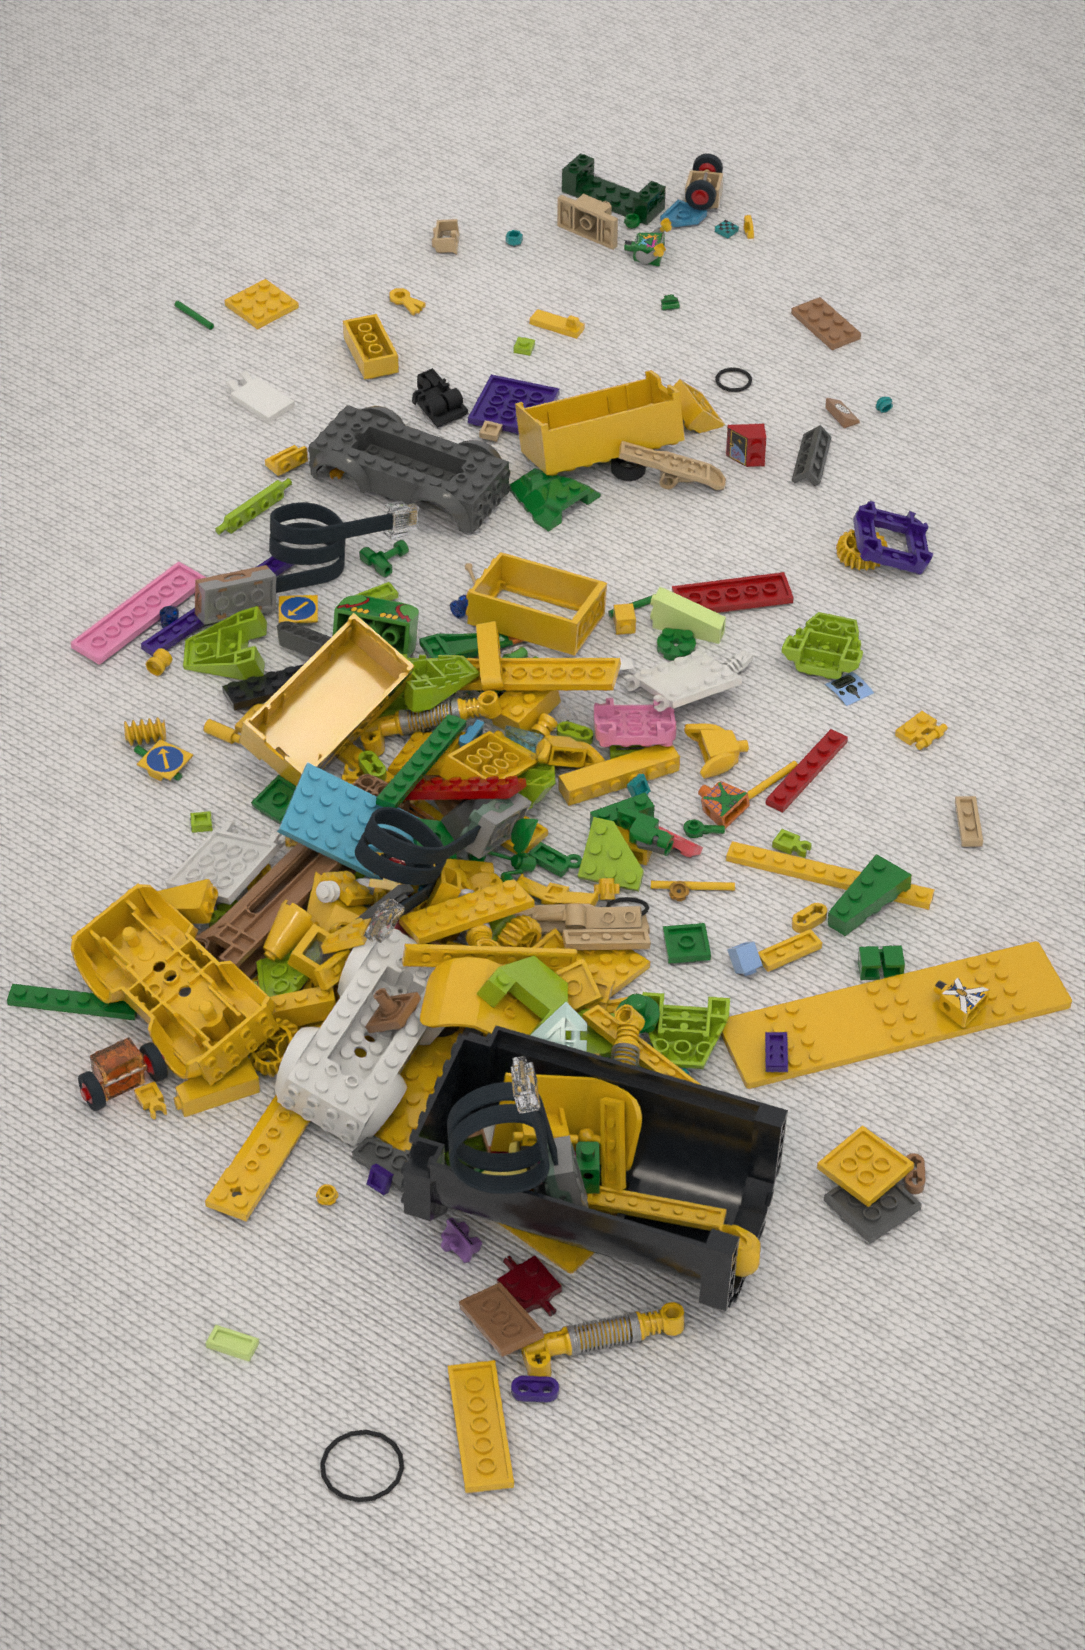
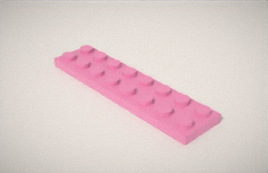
[71,561,206,665]

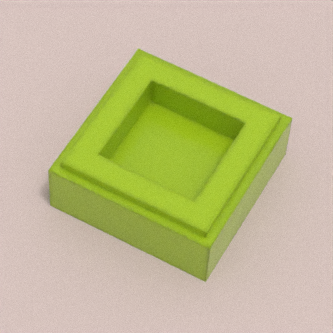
[190,811,213,833]

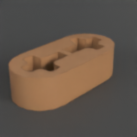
[904,1153,926,1194]

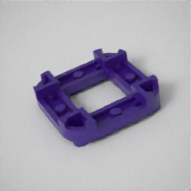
[853,501,933,575]

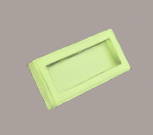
[206,1325,259,1362]

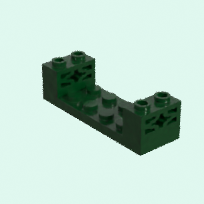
[562,153,666,225]

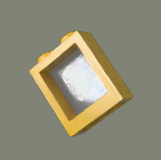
[287,924,350,989]

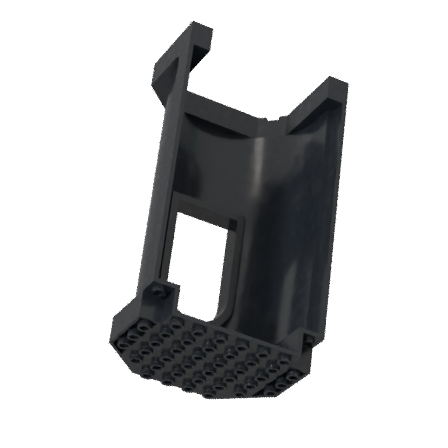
[401,1025,788,1311]

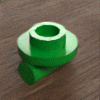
[661,294,680,310]

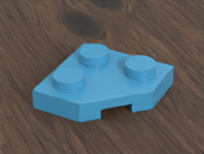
[660,199,707,227]

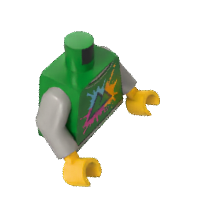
[624,218,672,266]

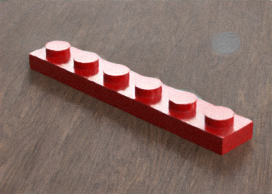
[765,729,848,813]

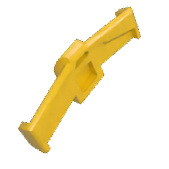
[516,874,599,906]

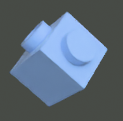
[727,941,763,976]

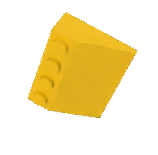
[440,731,538,780]

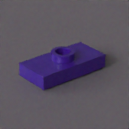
[765,1032,788,1072]

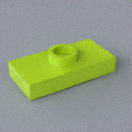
[355,582,399,600]

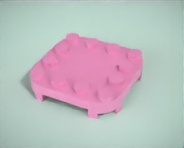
[594,698,677,747]

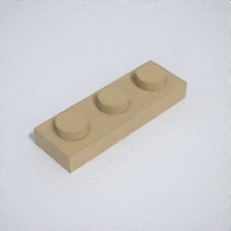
[955,796,983,847]

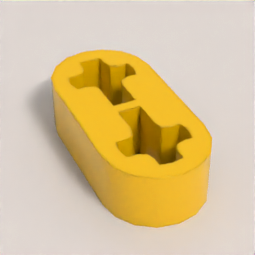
[792,903,827,933]

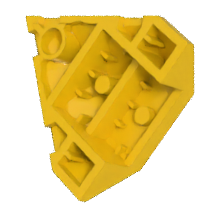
[306,872,371,959]

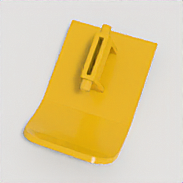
[420,957,541,1035]
[490,1073,642,1172]

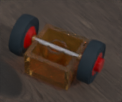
[78,1037,168,1111]

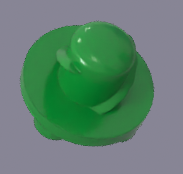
[616,993,660,1033]

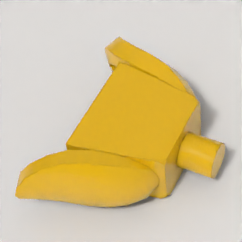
[684,723,749,779]
[536,735,605,768]

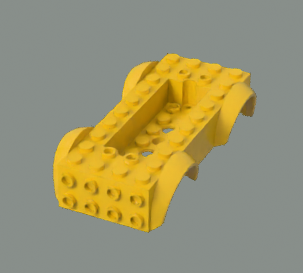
[70,883,279,1086]

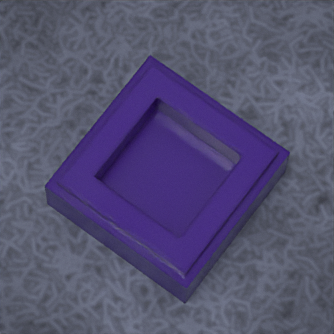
[366,1163,394,1195]

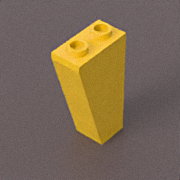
[157,879,219,924]

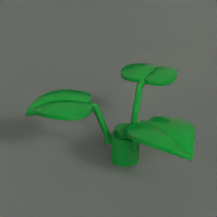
[468,818,538,882]

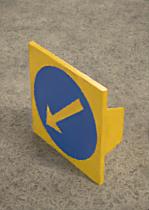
[279,595,318,623]
[137,739,194,781]

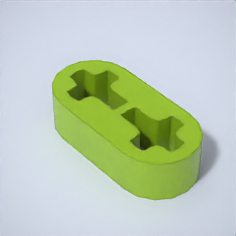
[557,721,593,745]
[358,751,387,781]

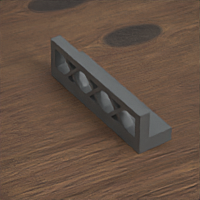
[792,425,832,486]

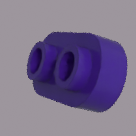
[511,1376,559,1402]

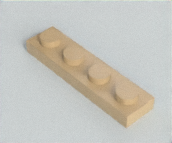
[562,928,651,950]

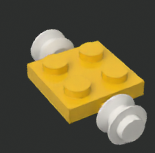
[316,871,375,906]

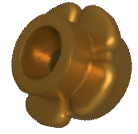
[669,881,689,902]

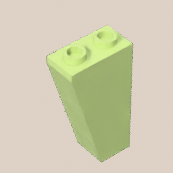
[650,587,726,644]

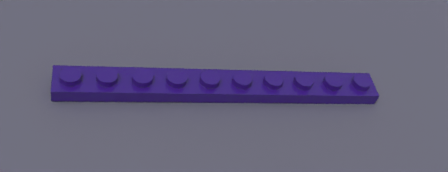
[141,556,294,657]

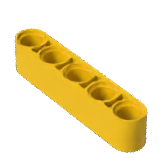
[476,621,504,692]

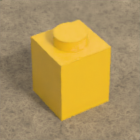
[613,603,636,635]

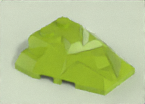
[781,612,863,680]
[642,992,730,1069]

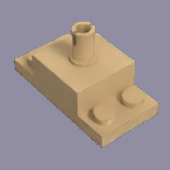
[557,194,618,250]

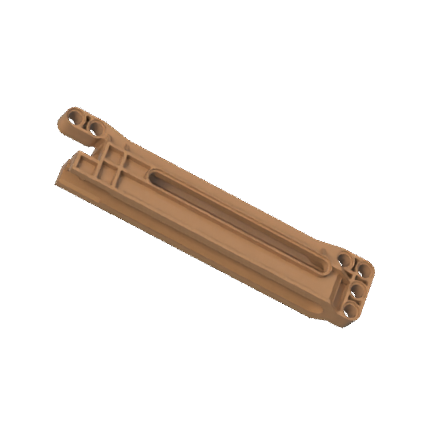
[195,774,410,980]

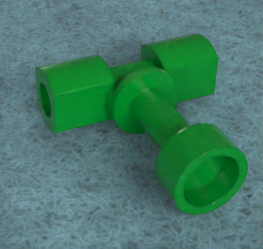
[359,539,409,577]

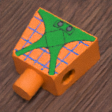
[698,781,750,829]

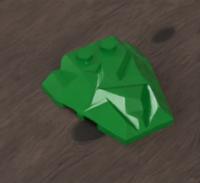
[510,468,601,532]

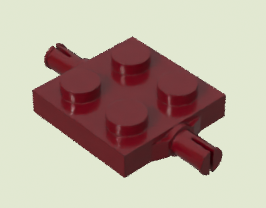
[497,1255,562,1317]

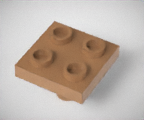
[365,988,421,1033]

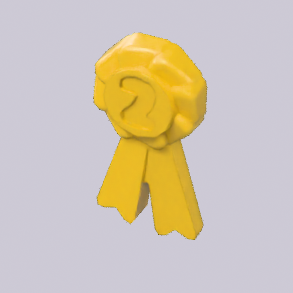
[389,288,426,316]

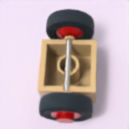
[685,153,723,210]

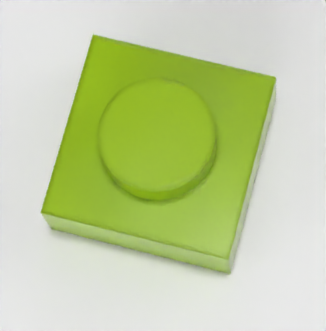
[513,337,535,356]

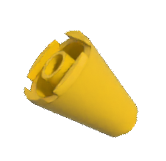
[263,900,319,961]

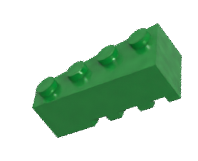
[828,854,912,936]

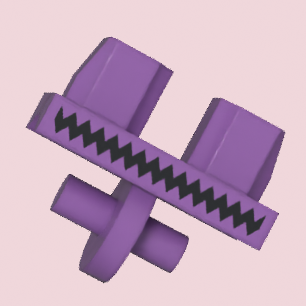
[441,1217,482,1263]

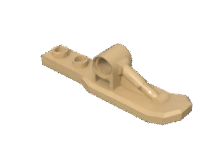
[619,441,726,490]
[513,904,642,935]

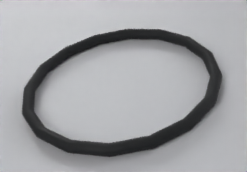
[320,1430,404,1502]

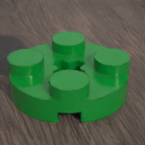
[657,628,696,661]

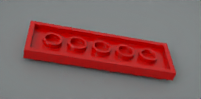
[672,572,794,613]
[404,776,527,800]

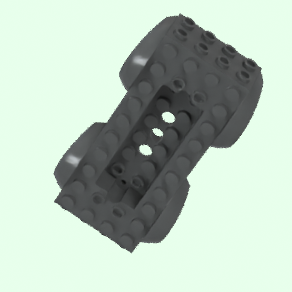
[308,405,511,534]

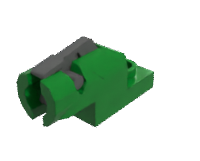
[617,806,674,856]

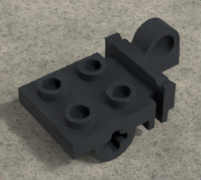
[412,368,468,428]

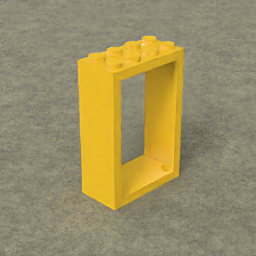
[466,552,607,656]

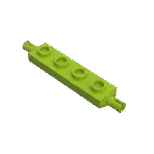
[215,478,292,535]

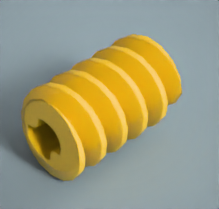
[124,717,167,746]

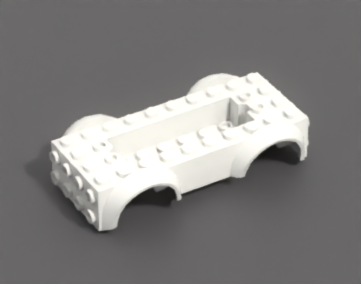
[275,925,445,1147]

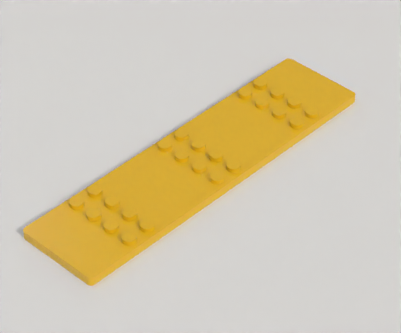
[721,941,1072,1089]

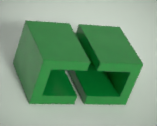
[857,945,905,980]

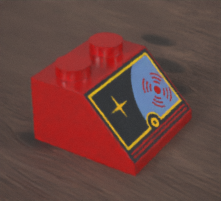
[726,424,767,467]

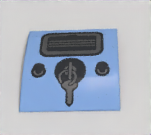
[824,672,874,706]

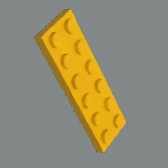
[399,879,535,944]
[447,1360,514,1493]

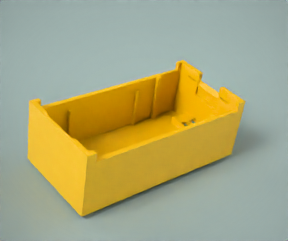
[515,370,685,476]

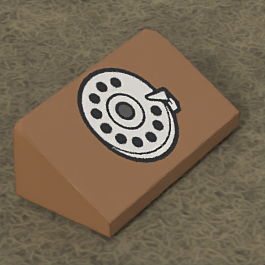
[825,398,860,428]

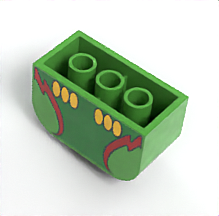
[332,595,419,658]

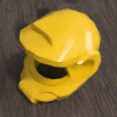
[719,1224,761,1277]

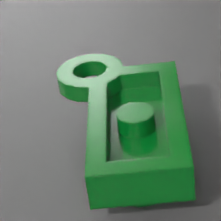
[528,842,582,878]

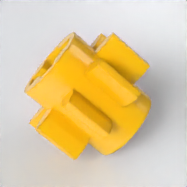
[594,878,620,900]

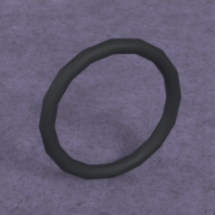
[715,367,752,392]
[606,897,649,916]

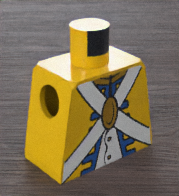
[933,977,990,1028]

